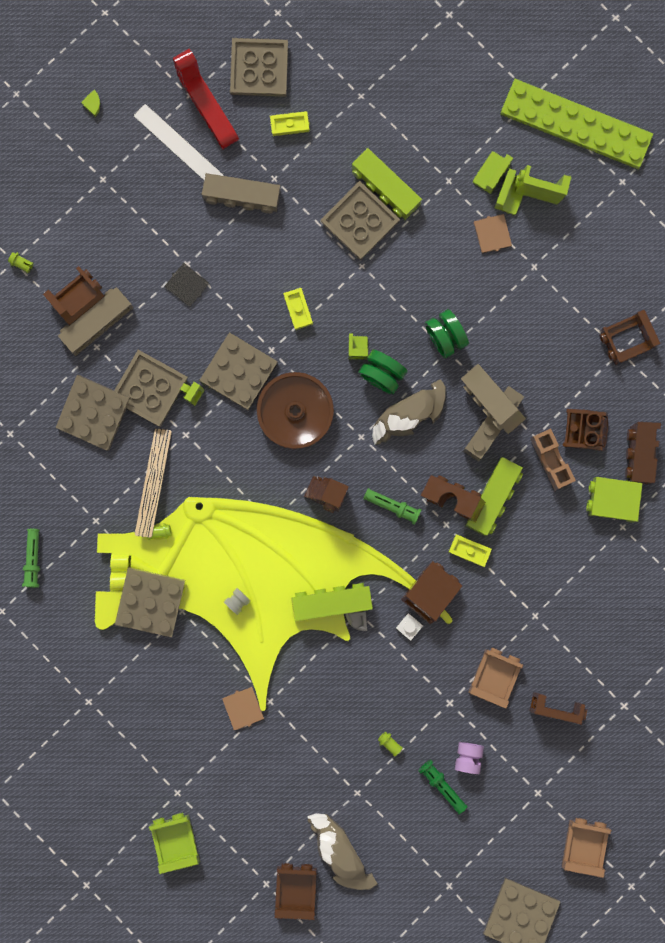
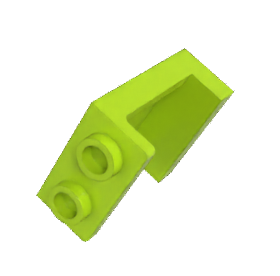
[513,165,571,204]
[586,477,642,523]
[149,813,200,874]

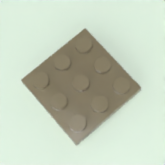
[230,38,288,97]
[320,181,400,261]
[199,332,278,411]
[114,350,188,427]
[56,375,130,451]
[115,567,185,637]
[483,878,560,943]

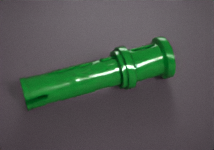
[418,760,467,815]

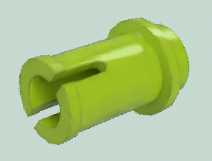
[8,252,34,273]
[147,523,172,540]
[378,732,403,756]

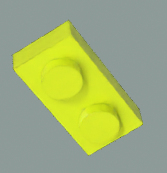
[270,111,309,136]
[283,288,313,330]
[449,534,492,567]

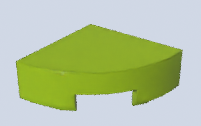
[81,90,100,117]

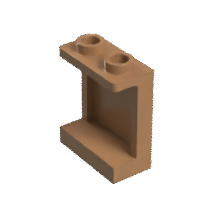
[468,648,523,708]
[562,818,611,878]

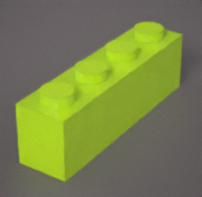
[352,148,422,220]
[465,457,523,537]
[291,583,373,621]

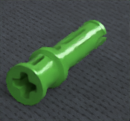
[363,488,422,525]
[22,529,40,588]

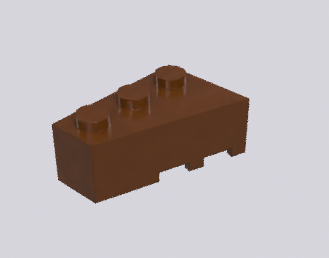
[625,422,661,485]
[304,476,349,514]

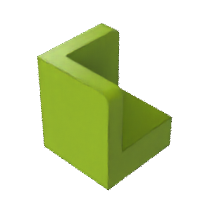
[348,334,368,360]

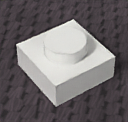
[396,613,423,641]

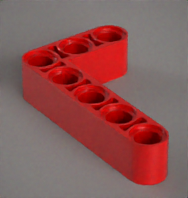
[172,49,239,149]

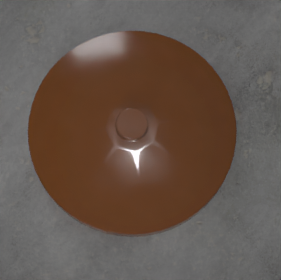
[257,372,334,449]

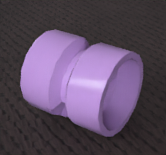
[455,742,484,774]

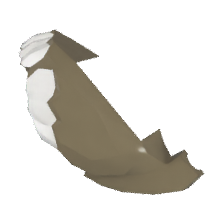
[372,379,446,445]
[308,814,378,890]

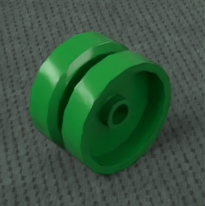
[424,309,469,359]
[358,350,408,395]

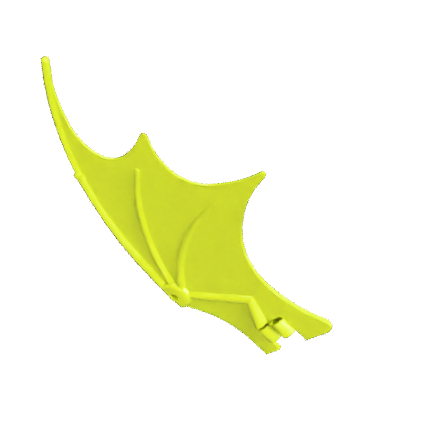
[95,497,452,711]

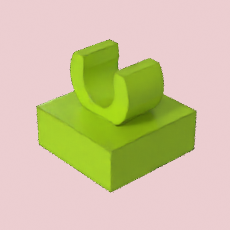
[180,382,205,406]

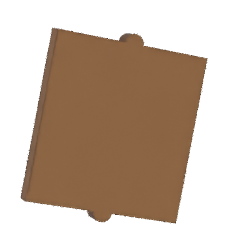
[474,214,512,253]
[222,687,264,730]

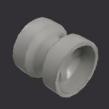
[224,588,251,615]

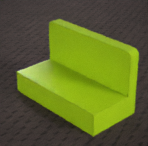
[473,151,513,194]
[494,168,523,215]

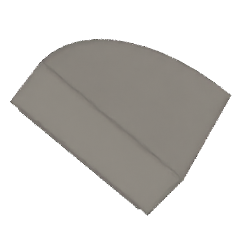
[346,611,367,631]

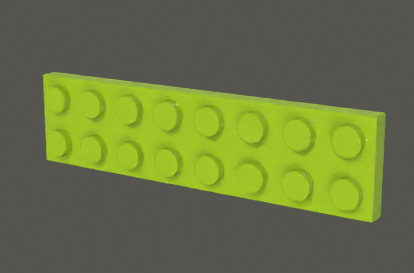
[500,79,653,169]

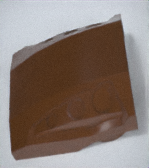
[563,409,609,451]

